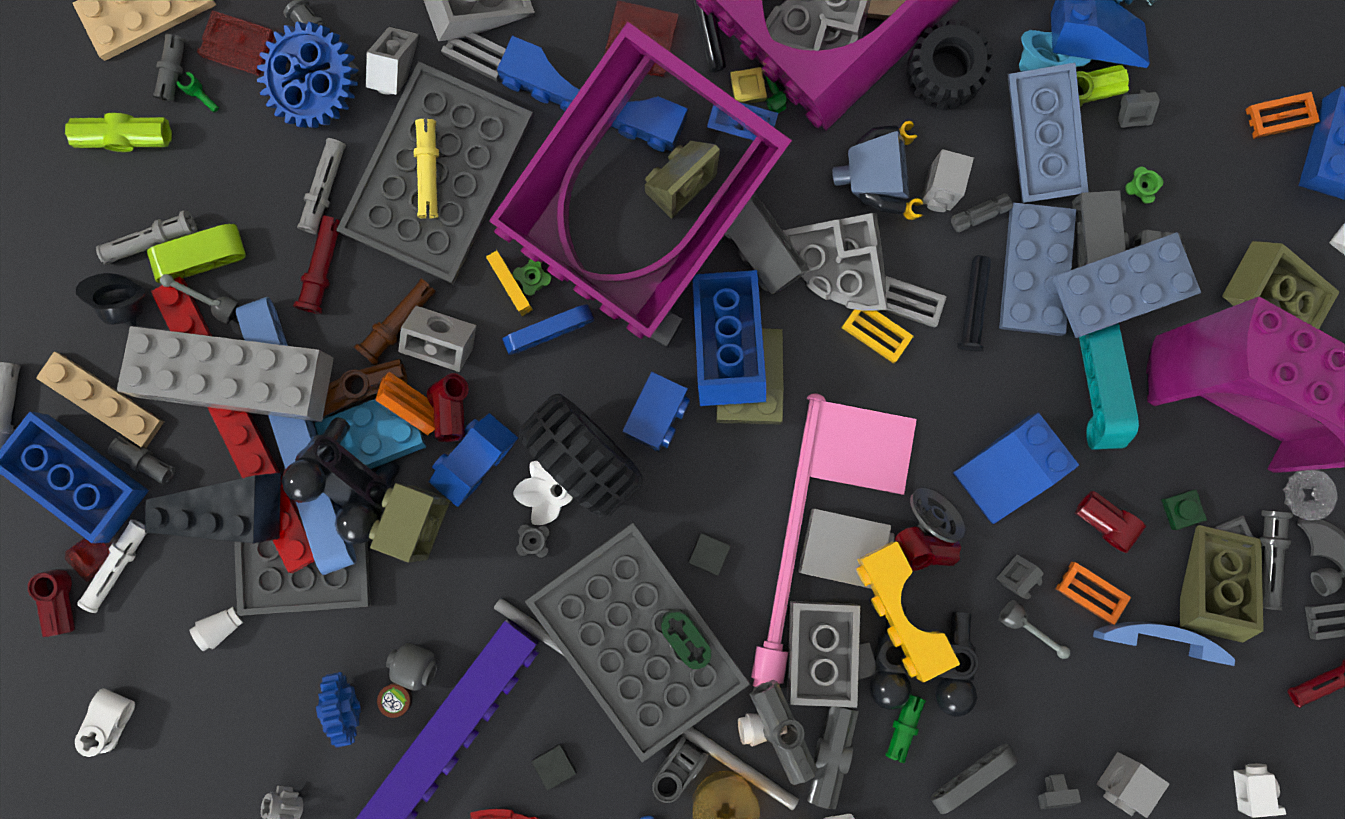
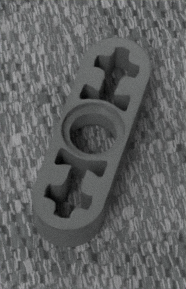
[930,744,1018,814]

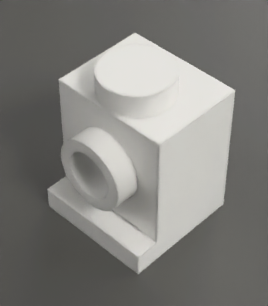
[1233,763,1286,818]

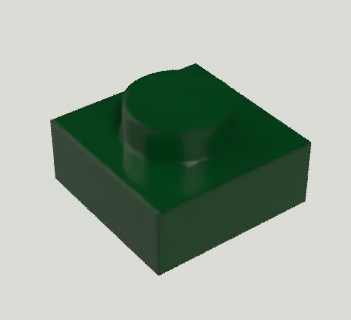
[1161,489,1207,530]

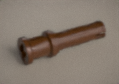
[354,278,436,366]

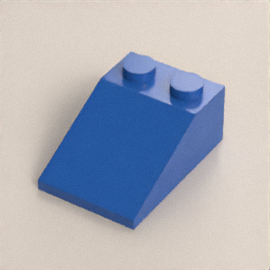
[1051,0,1150,68]
[953,413,1079,524]

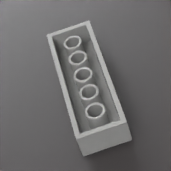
[117,326,334,422]

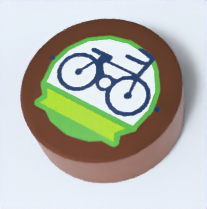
[377,683,412,718]

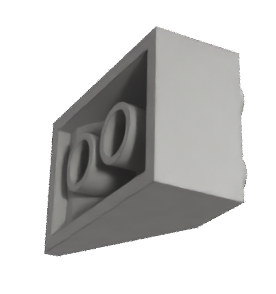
[424,0,535,41]

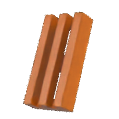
[1246,92,1320,139]
[375,372,435,435]
[1055,562,1131,625]

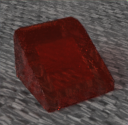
[65,538,110,582]

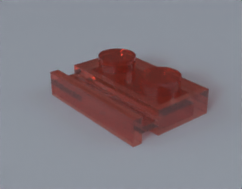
[197,10,274,76]

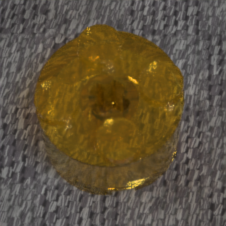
[692,771,760,819]

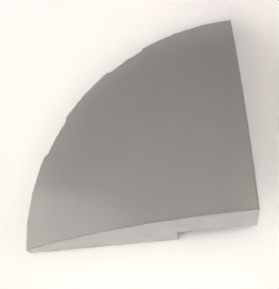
[766,0,871,51]
[783,213,887,311]

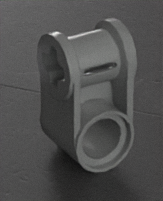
[652,736,709,803]

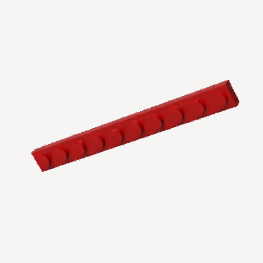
[151,276,315,573]

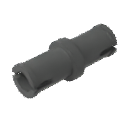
[153,34,186,102]
[108,436,176,485]

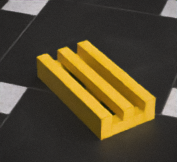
[486,250,533,316]
[841,309,913,364]

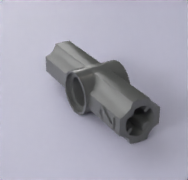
[750,680,818,785]
[807,706,859,809]

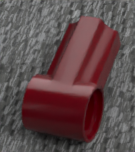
[427,373,469,442]
[1075,491,1146,553]
[895,527,961,571]
[28,569,75,637]

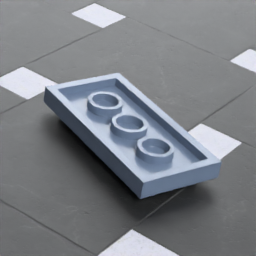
[1007,63,1088,203]
[999,202,1076,336]
[1052,233,1201,338]

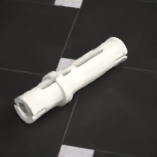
[77,519,147,613]

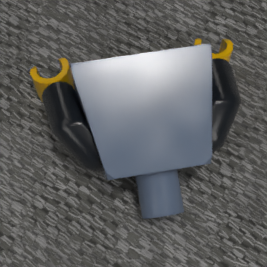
[833,121,923,220]

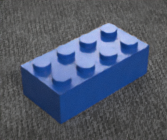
[693,270,766,406]
[0,412,149,543]

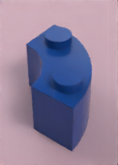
[429,413,518,507]

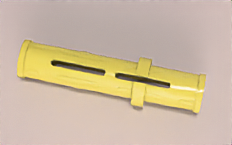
[414,119,439,219]

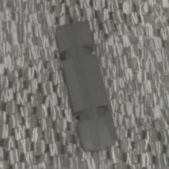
[951,193,1013,232]

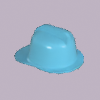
[1019,30,1092,71]

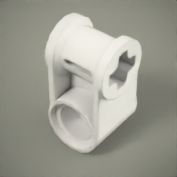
[75,688,135,757]

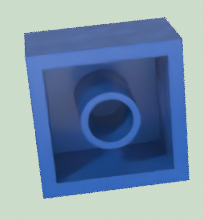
[622,372,690,452]

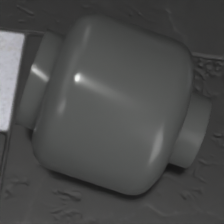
[386,642,438,691]

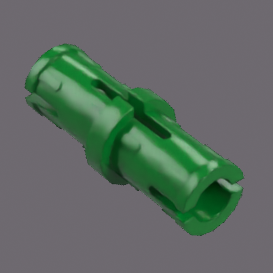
[885,694,927,763]

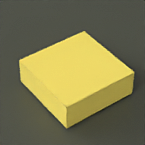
[730,67,767,104]

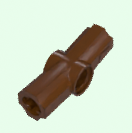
[323,359,409,419]

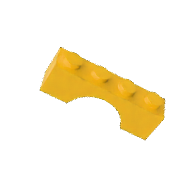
[856,541,960,682]

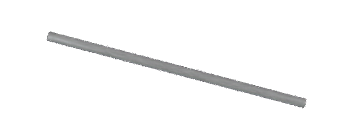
[494,598,799,810]

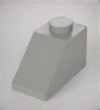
[366,27,419,95]

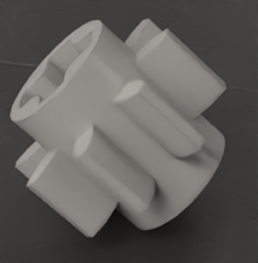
[261,786,303,819]

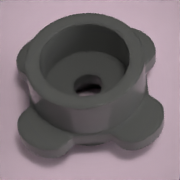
[516,524,550,558]

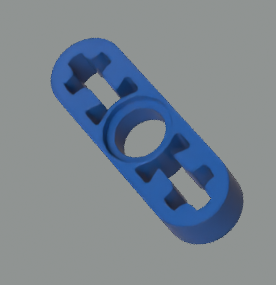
[502,304,594,355]

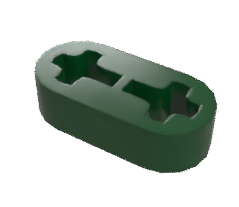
[661,610,711,669]

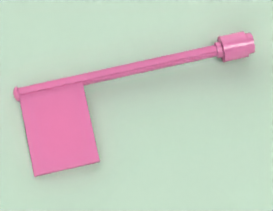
[751,394,917,687]

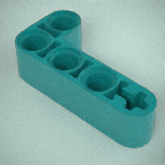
[1079,323,1139,450]

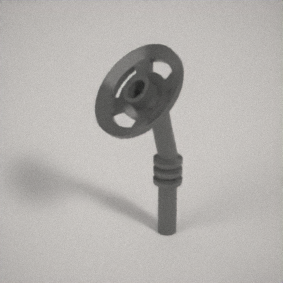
[870,488,965,609]

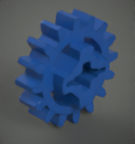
[316,672,361,748]

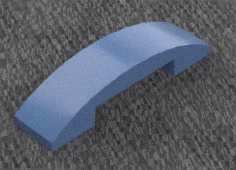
[1093,622,1235,666]

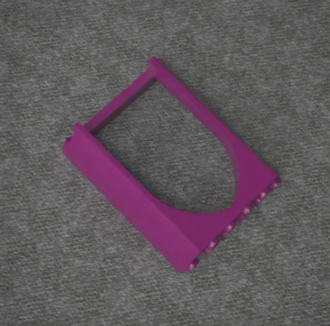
[696,0,960,131]
[489,22,792,339]
[1146,297,1345,473]

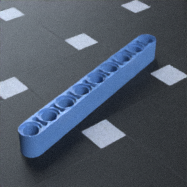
[236,297,357,575]

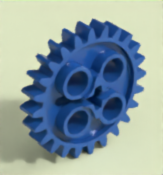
[257,22,358,128]

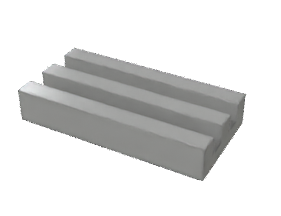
[441,32,506,82]
[883,276,947,328]

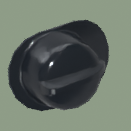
[76,273,145,327]

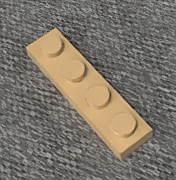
[36,351,165,448]

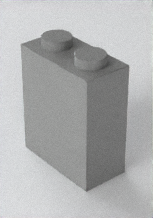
[798,509,894,589]

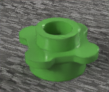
[1125,167,1164,204]
[513,259,551,296]

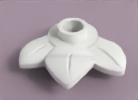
[513,461,573,525]

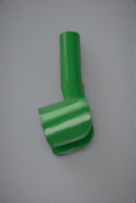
[177,72,219,113]
[765,75,786,114]

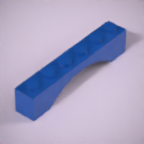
[497,36,688,152]

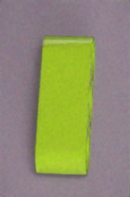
[147,224,246,283]

